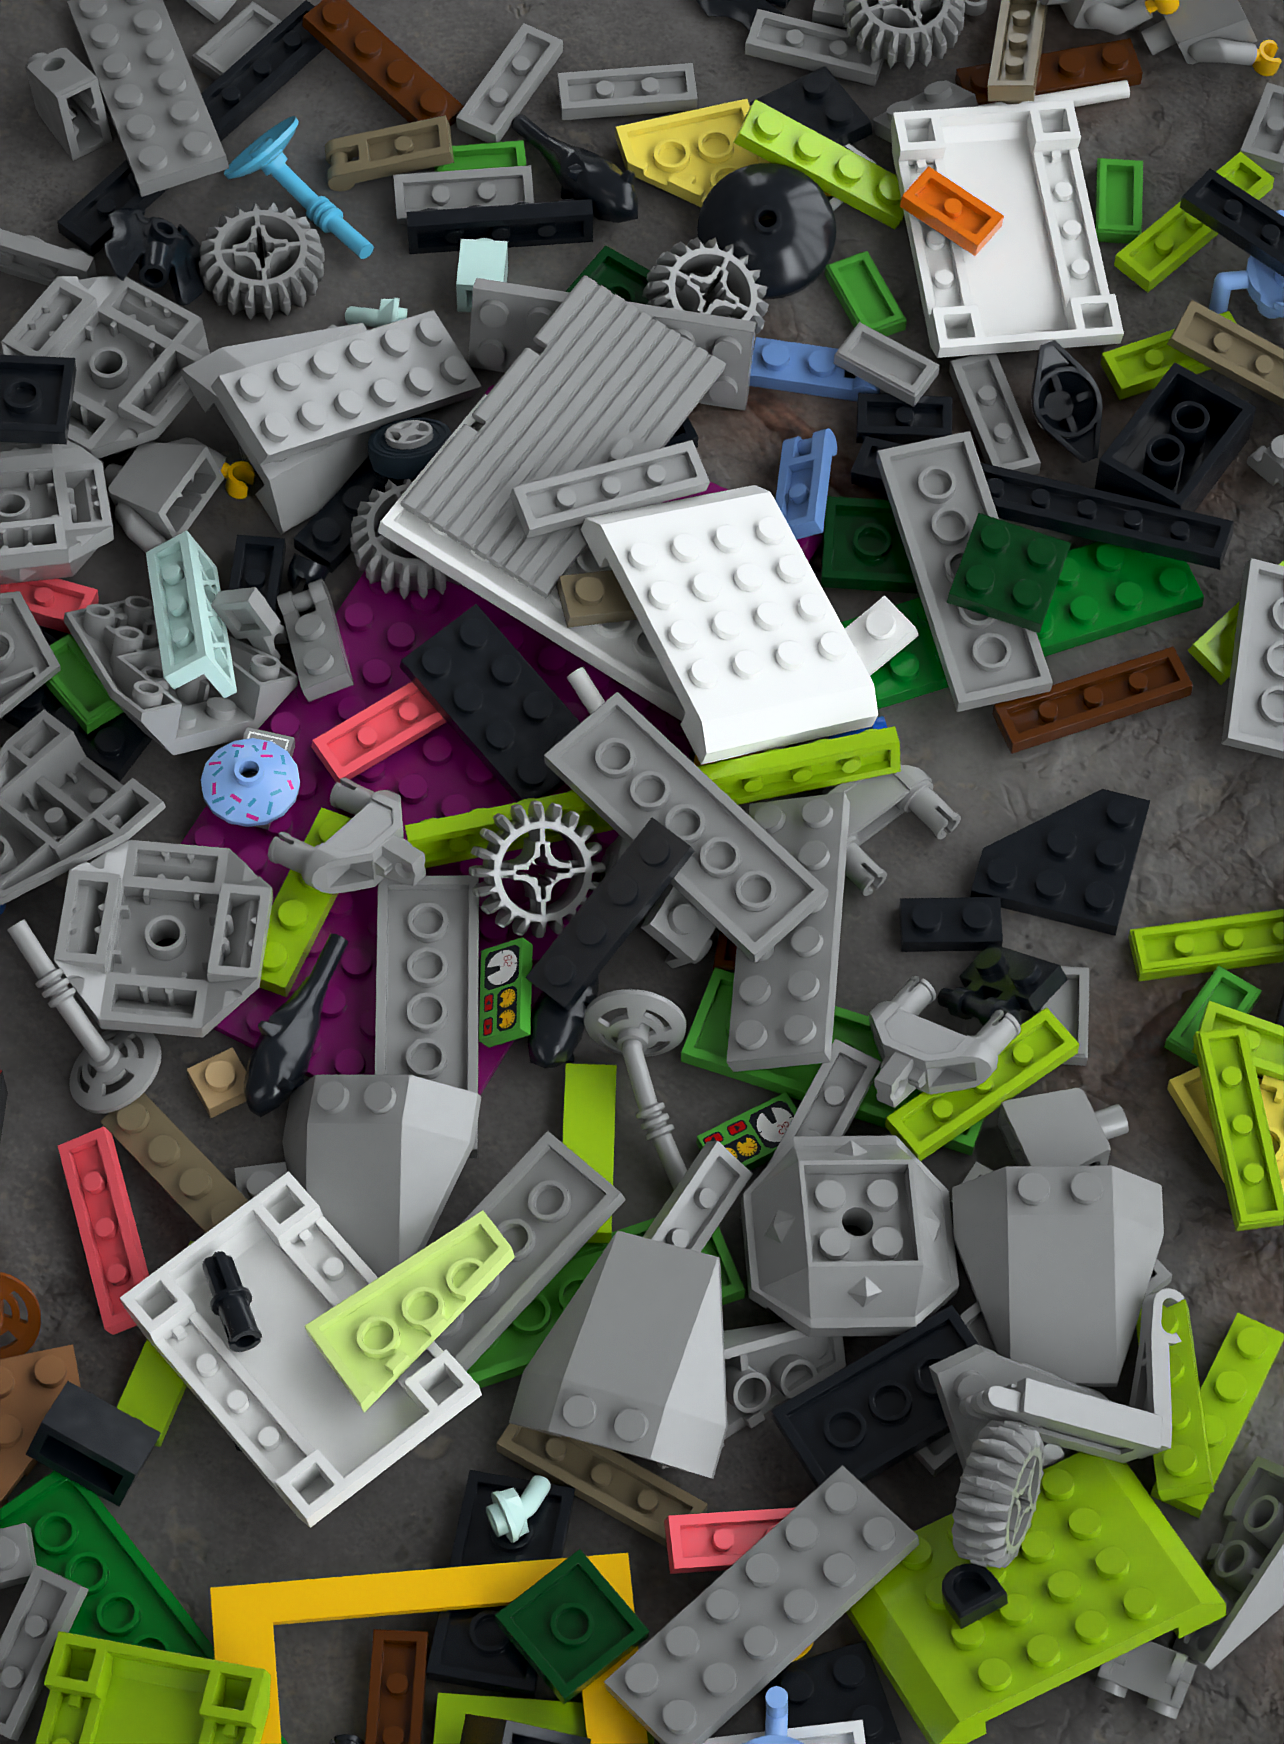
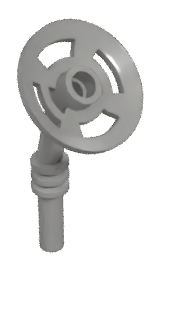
[7,919,162,1114]
[584,989,687,1190]

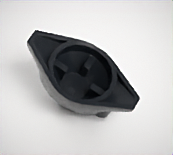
[1031,340,1103,463]

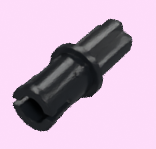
[202,1251,262,1352]

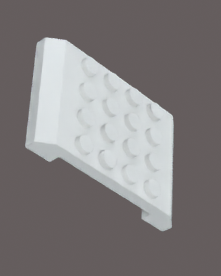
[891,100,1124,358]
[580,485,878,765]
[120,1171,482,1528]

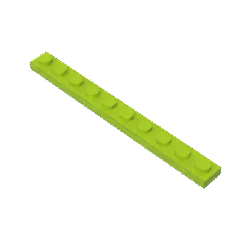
[405,726,901,868]

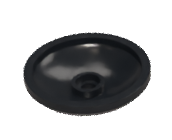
[697,163,836,299]

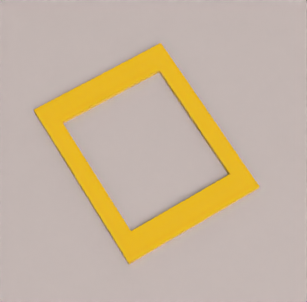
[210,1553,648,1744]

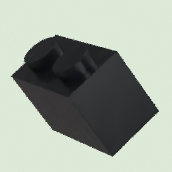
[26,1381,161,1507]

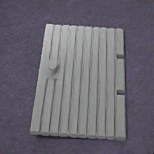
[400,275,726,599]

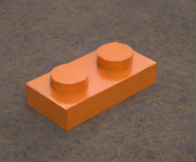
[900,166,1004,256]

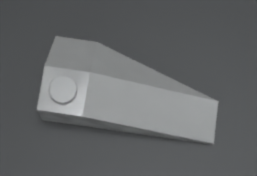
[657,1322,846,1469]
[1172,1456,1284,1670]

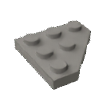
[929,1344,1109,1471]

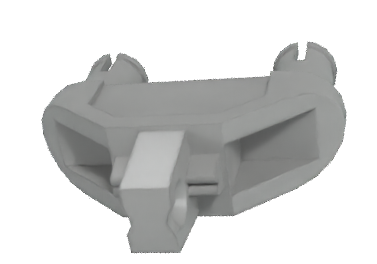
[821,765,961,896]
[268,777,426,894]
[869,976,1021,1108]

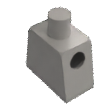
[26,48,112,161]
[997,1088,1129,1166]

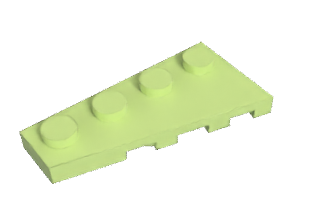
[304,1210,515,1413]

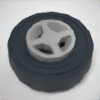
[368,418,452,479]

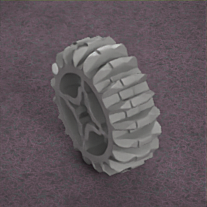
[843,0,965,70]
[199,202,325,321]
[642,237,769,341]
[350,479,460,599]
[469,800,606,938]
[951,1420,1045,1568]

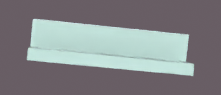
[146,530,237,699]

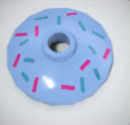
[201,738,300,827]

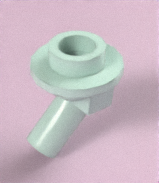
[345,297,408,328]
[486,1475,551,1543]

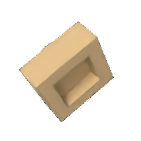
[187,1047,247,1118]

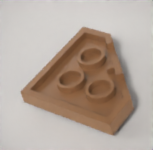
[0,1344,81,1508]

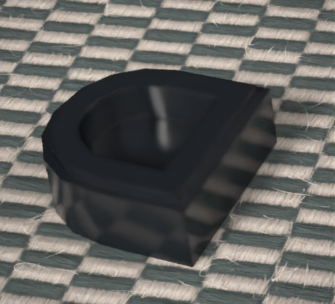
[942,1564,1008,1629]

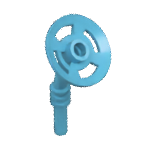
[224,116,374,259]

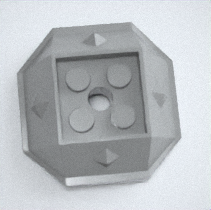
[1,276,210,459]
[0,440,114,585]
[54,840,273,1038]
[740,1135,959,1337]

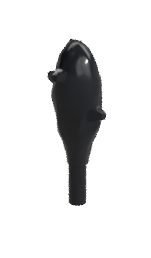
[512,114,638,223]
[244,933,348,1118]
[528,975,599,1068]

